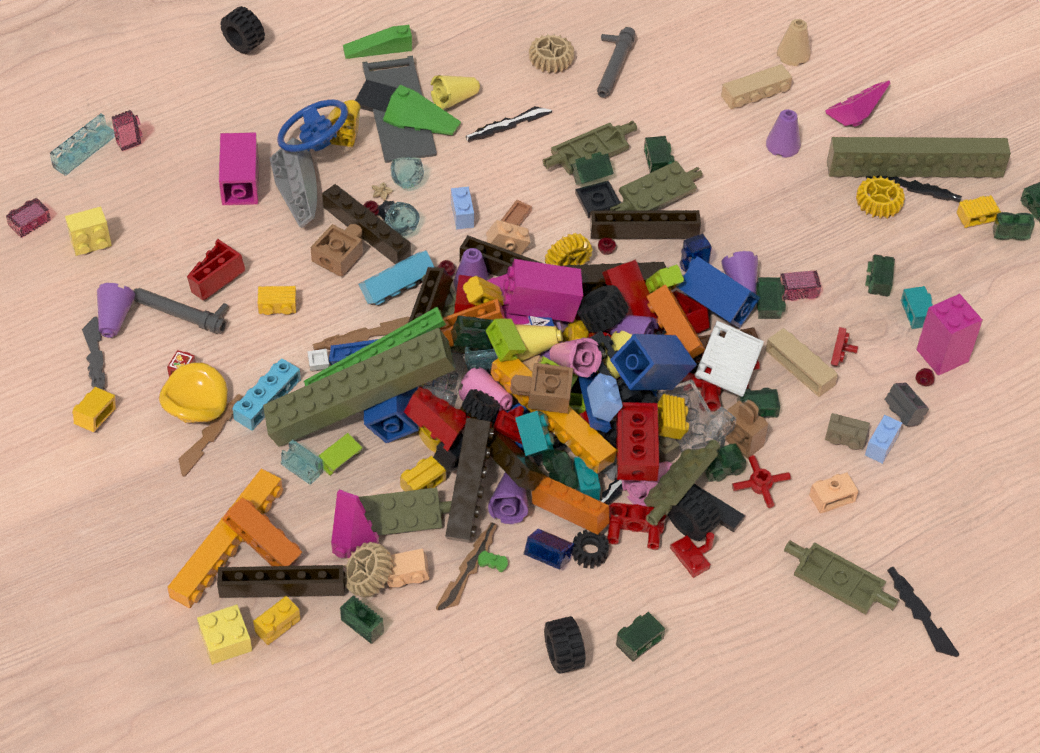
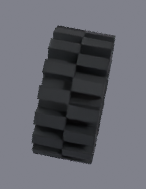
[462,389,500,421]
[572,529,609,569]

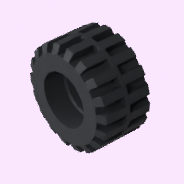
[220,6,265,54]
[577,285,629,333]
[668,487,720,541]
[544,616,586,674]

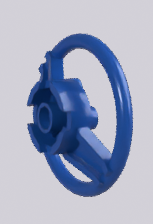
[277,99,348,152]

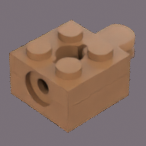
[310,224,363,277]
[510,363,573,413]
[719,400,768,459]

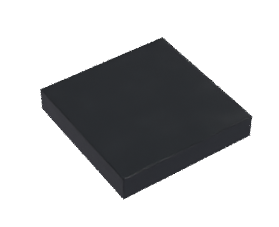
[355,79,397,112]
[575,180,620,218]

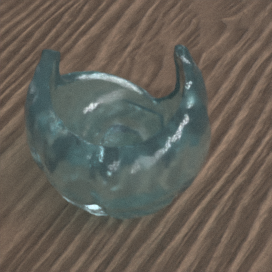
[390,157,424,189]
[385,202,420,236]

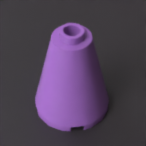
[766,109,801,158]
[454,248,490,291]
[721,251,758,294]
[97,283,135,338]
[605,315,658,335]
[488,472,529,524]

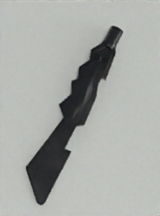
[866,176,962,203]
[887,566,959,657]

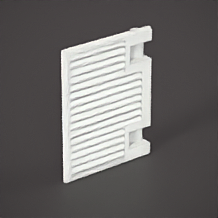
[695,321,764,397]

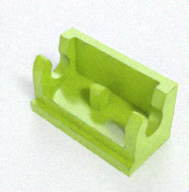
[485,319,526,362]
[317,433,362,475]

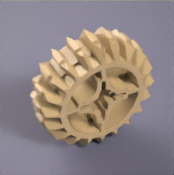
[529,33,574,74]
[344,542,394,598]

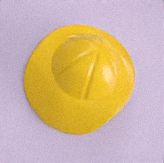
[159,362,228,423]

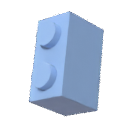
[451,186,474,230]
[587,373,623,422]
[865,415,902,464]

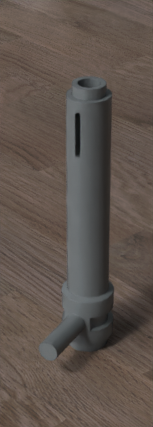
[597,27,636,98]
[134,288,229,334]

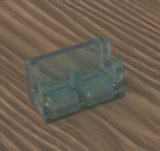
[465,346,498,371]
[280,439,323,485]

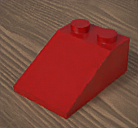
[663,290,710,334]

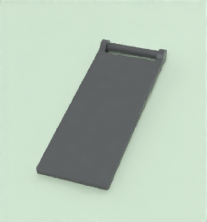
[362,55,437,163]

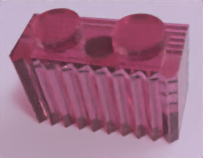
[111,110,143,151]
[6,197,51,238]
[779,270,821,301]

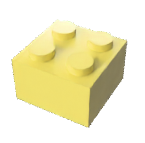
[65,206,112,256]
[197,604,252,665]

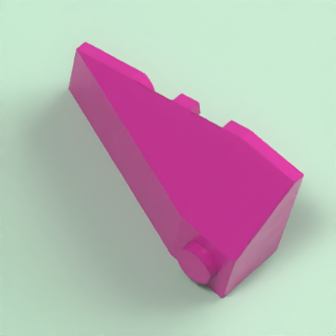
[825,80,890,126]
[331,489,379,558]

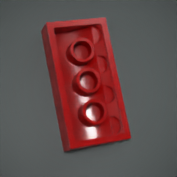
[602,259,663,333]

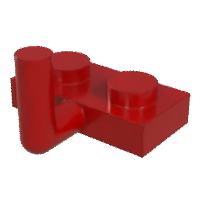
[831,327,858,366]
[494,406,524,445]
[670,532,714,578]

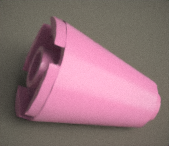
[550,338,602,377]
[459,367,512,411]
[621,461,672,506]

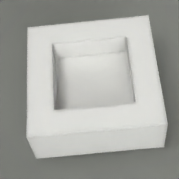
[307,349,329,371]

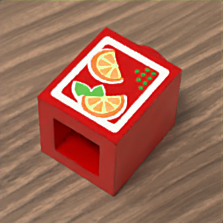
[167,350,196,377]

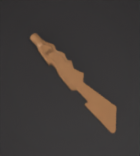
[313,317,410,350]
[178,394,243,477]

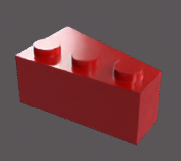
[187,239,246,301]
[404,387,470,451]

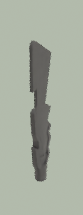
[82,317,105,390]

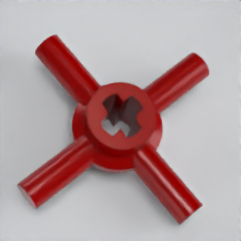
[732,455,791,508]

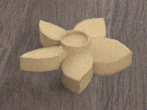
[372,182,393,200]

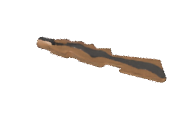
[436,522,497,610]

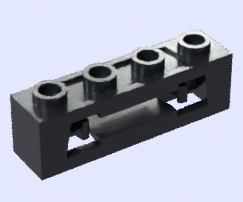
[590,331,643,403]

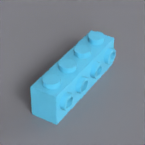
[358,250,434,305]
[232,358,301,431]

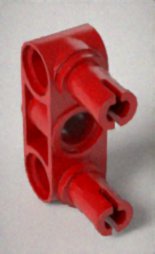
[607,503,666,550]

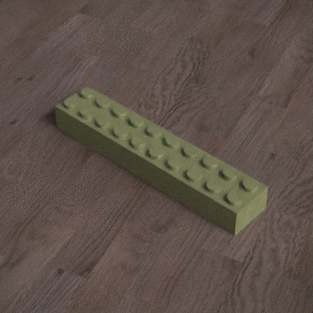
[827,137,1011,178]
[263,327,456,447]

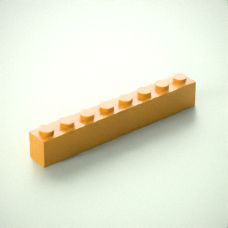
[491,359,617,474]
[167,468,283,608]

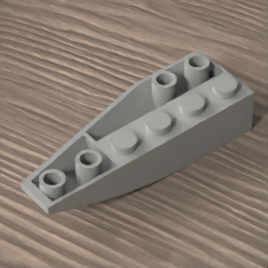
[270,138,317,228]

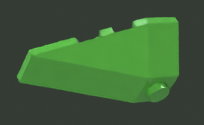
[343,25,412,59]
[383,85,461,135]

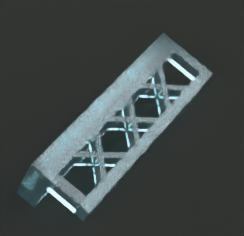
[50,113,116,176]

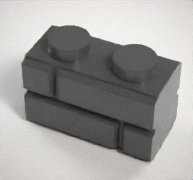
[884,382,929,426]

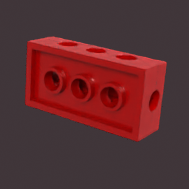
[616,402,659,481]

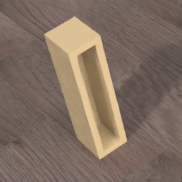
[721,64,792,109]
[765,328,838,397]

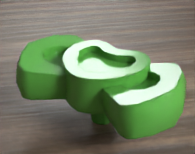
[478,551,508,572]

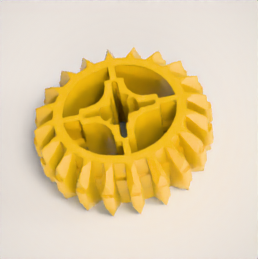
[856,176,905,219]
[545,233,593,266]

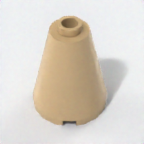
[777,19,811,66]

